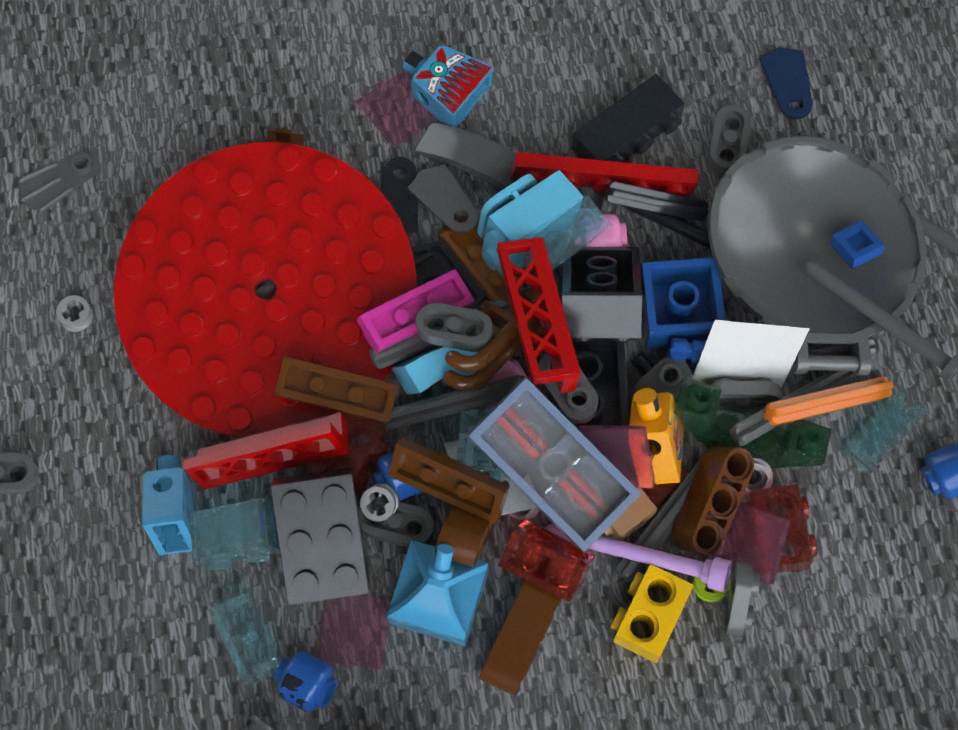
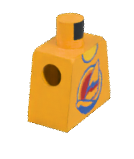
[629,388,684,486]

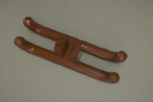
[443,288,541,391]

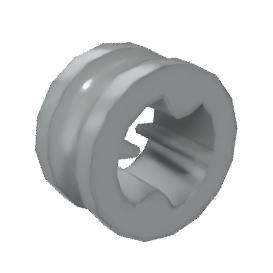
[56,295,93,332]
[360,483,399,522]

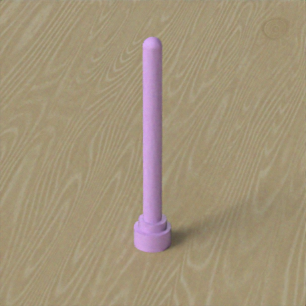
[545,524,732,592]

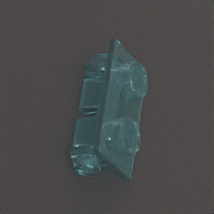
[533,196,612,271]

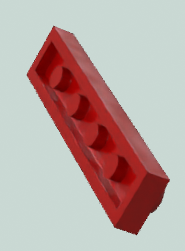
[510,152,698,196]

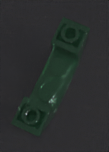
[674,376,832,468]

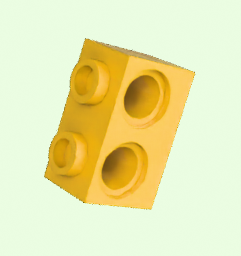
[610,564,694,664]

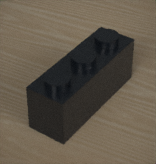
[571,73,685,163]

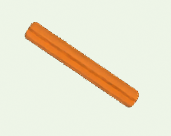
[764,376,894,426]

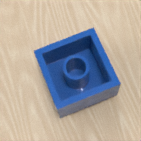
[641,258,726,350]

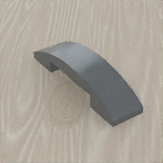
[415,122,516,189]

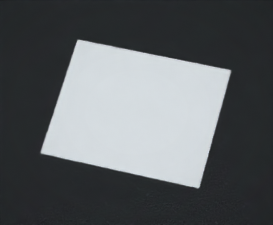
[692,320,810,388]

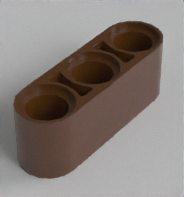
[672,445,754,556]
[435,505,494,568]
[479,574,565,697]

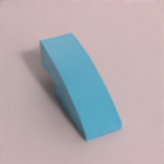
[391,346,479,394]

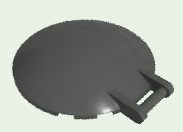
[708,136,927,375]

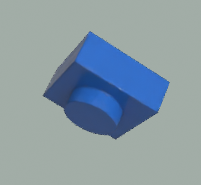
[830,220,885,269]

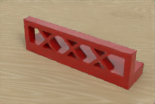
[496,237,581,394]
[183,412,349,490]

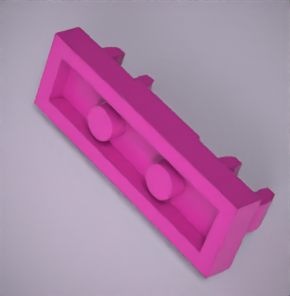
[357,269,475,353]

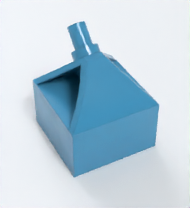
[386,540,489,647]

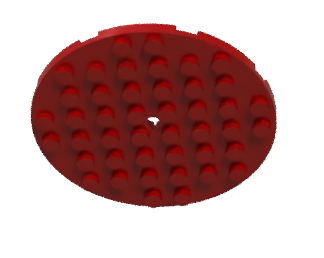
[114,142,417,438]

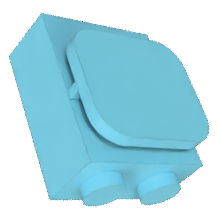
[477,170,583,278]

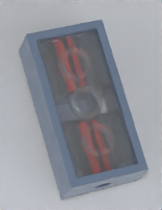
[465,378,641,552]

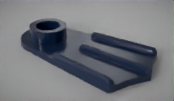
[760,47,813,119]

